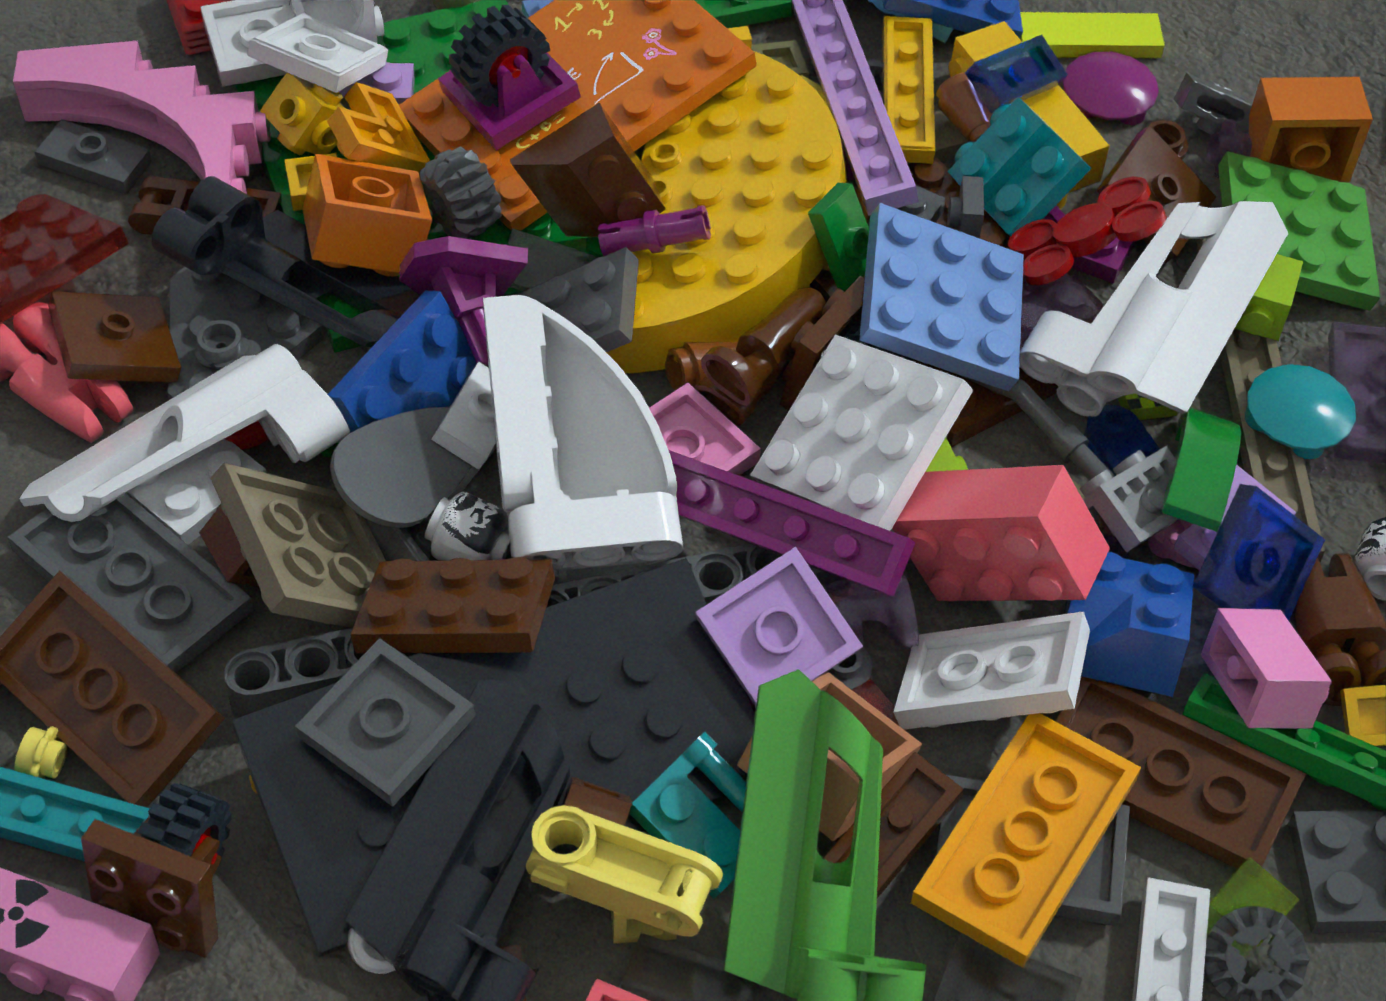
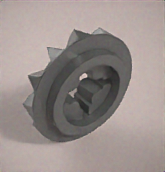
[1205,906,1310,1001]

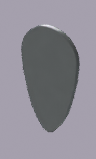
[330,407,472,528]

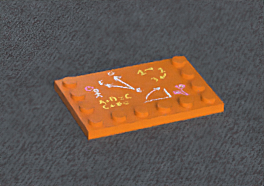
[399,0,757,235]

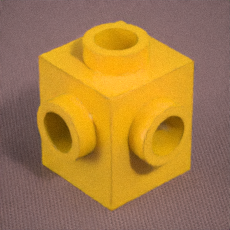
[260,72,345,155]

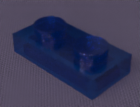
[965,35,1068,114]

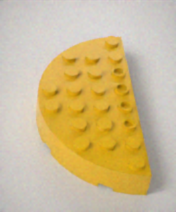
[606,51,848,373]

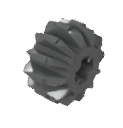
[420,147,501,239]

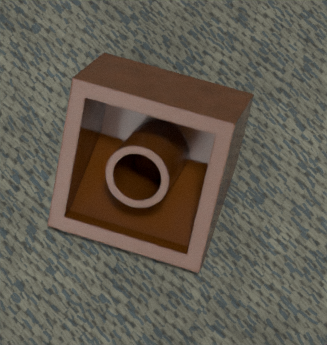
[510,103,666,237]

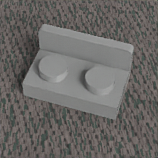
[1079,446,1179,552]

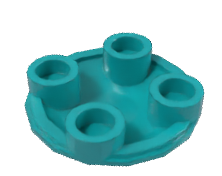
[1244,364,1356,459]

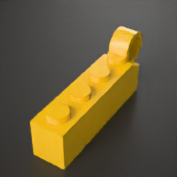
[949,21,1110,210]

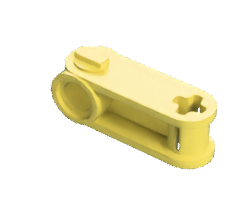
[525,805,723,937]

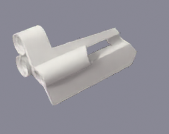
[1019,201,1288,417]
[20,344,350,522]

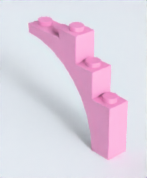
[13,41,271,194]

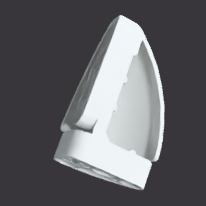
[483,295,684,585]

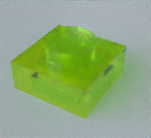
[1209,857,1300,947]

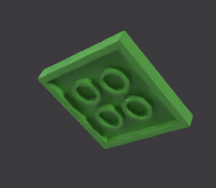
[1218,151,1380,311]

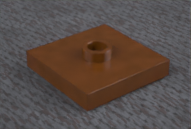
[1097,125,1216,263]
[48,291,181,382]

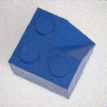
[1064,551,1194,697]

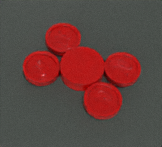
[1008,177,1167,285]

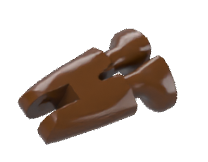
[695,288,826,426]
[1291,553,1386,706]

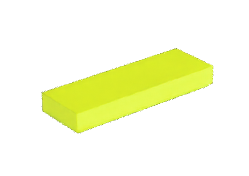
[1019,12,1165,58]

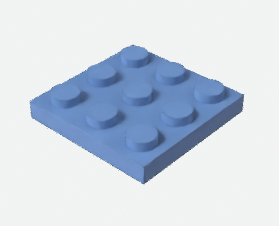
[859,203,1024,391]

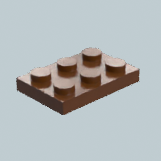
[350,557,555,653]

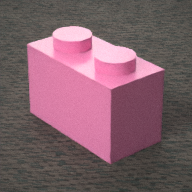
[1201,608,1332,729]

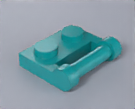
[629,732,747,899]

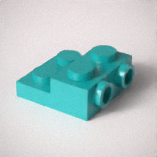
[947,97,1091,237]

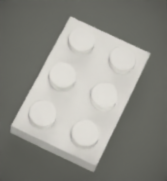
[894,612,1090,730]

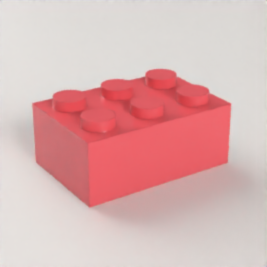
[892,465,1110,601]

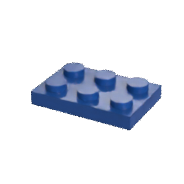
[327,290,477,433]

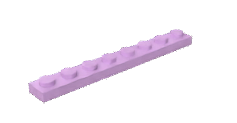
[792,0,919,216]

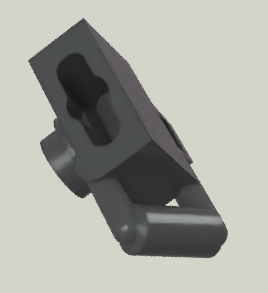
[1173,73,1254,139]

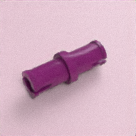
[598,205,711,256]

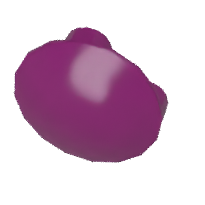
[1062,52,1159,125]

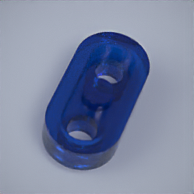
[1084,405,1160,476]

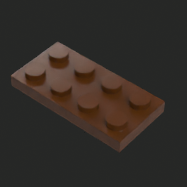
[0,570,225,808]
[1056,676,1306,878]

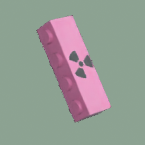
[0,868,160,1001]

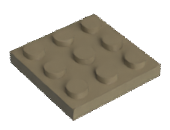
[210,463,386,628]

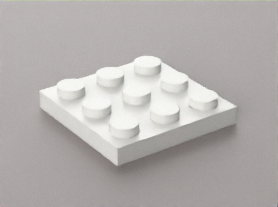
[750,334,973,531]

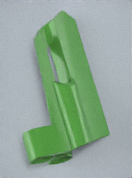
[723,669,926,1001]

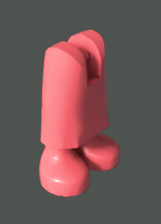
[0,302,133,443]

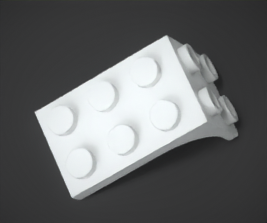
[200,0,384,87]

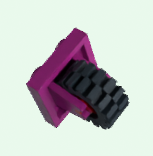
[438,5,581,150]

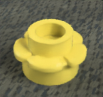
[14,726,67,779]

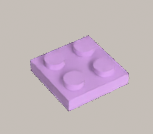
[695,547,863,707]

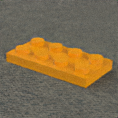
[911,713,1141,968]

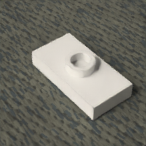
[431,362,496,470]

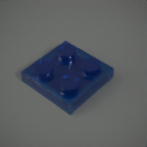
[1192,484,1325,621]

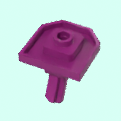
[399,236,528,366]

